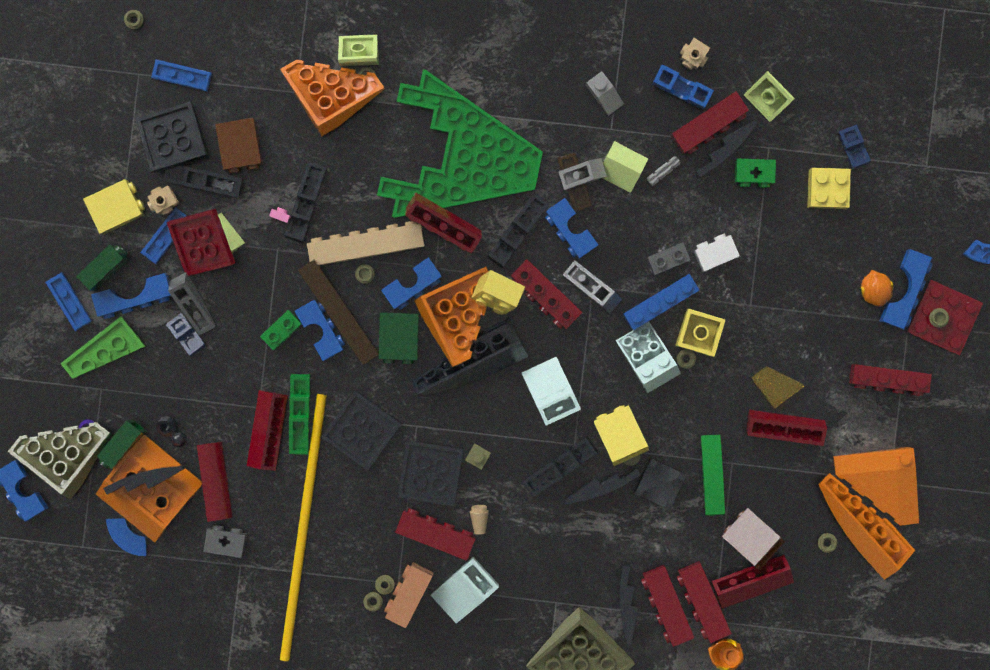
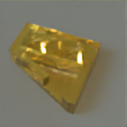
[751,366,804,408]

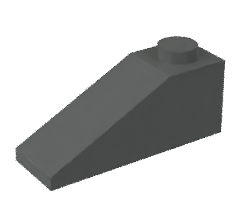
[563,260,622,314]
[168,273,216,335]

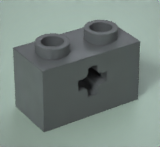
[646,243,690,276]
[203,525,247,558]

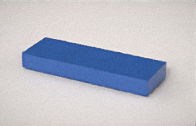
[151,59,212,92]
[140,207,187,265]
[45,272,92,331]

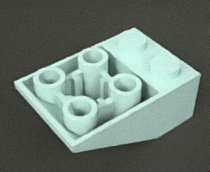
[616,321,681,393]
[522,357,581,425]
[431,557,499,623]

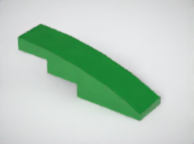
[289,374,310,454]
[701,435,725,516]

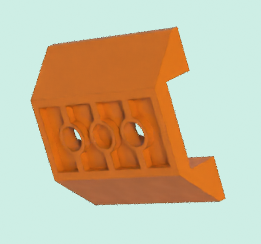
[96,435,202,542]

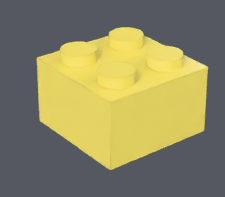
[808,168,851,209]
[471,270,525,315]
[676,309,725,357]

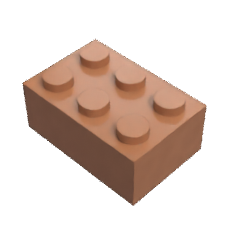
[384,562,434,628]

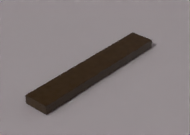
[298,259,379,365]

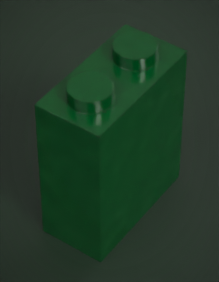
[76,244,129,292]
[379,313,419,364]
[97,419,147,469]

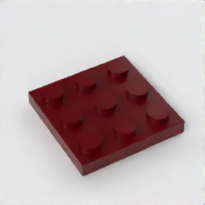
[166,208,235,276]
[906,280,983,355]

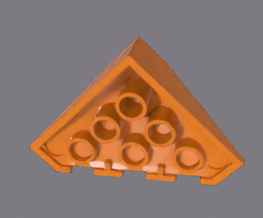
[280,60,385,136]
[414,267,489,367]
[833,447,919,526]

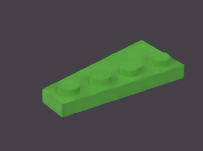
[61,316,146,379]

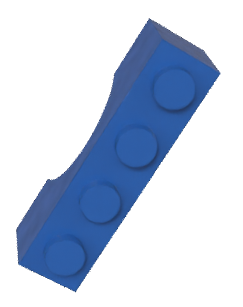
[879,249,932,330]
[91,273,172,319]
[622,274,699,330]

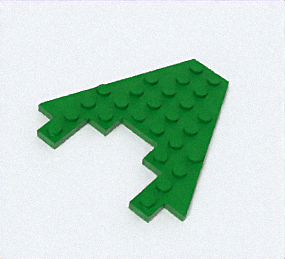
[377,69,543,218]

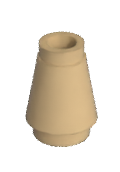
[470,505,489,534]

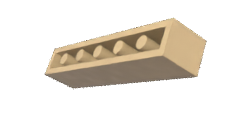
[307,221,425,266]

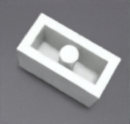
[694,233,739,272]

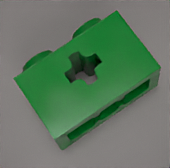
[735,159,776,188]
[260,310,302,350]

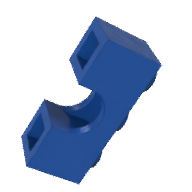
[652,65,714,110]
[545,198,598,259]
[381,257,442,310]
[295,300,345,361]
[0,460,49,522]

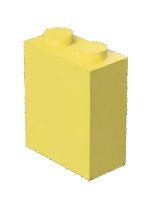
[83,179,145,235]
[594,405,649,466]

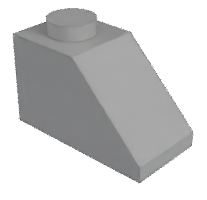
[586,71,624,116]
[559,158,607,190]

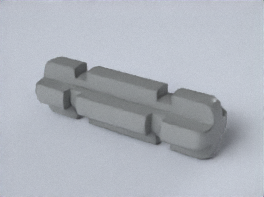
[647,156,681,186]

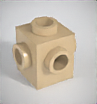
[680,38,710,70]
[147,186,180,216]

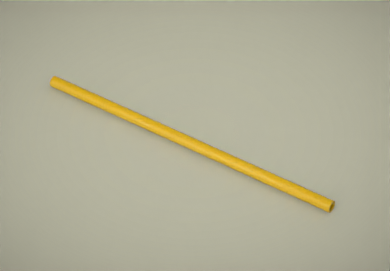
[280,394,327,661]

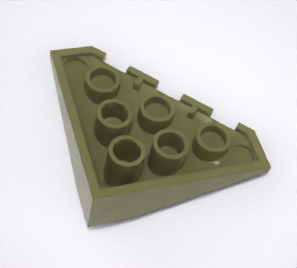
[8,422,111,500]
[526,607,635,670]

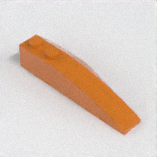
[819,473,915,580]

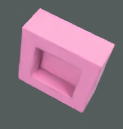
[269,207,291,224]

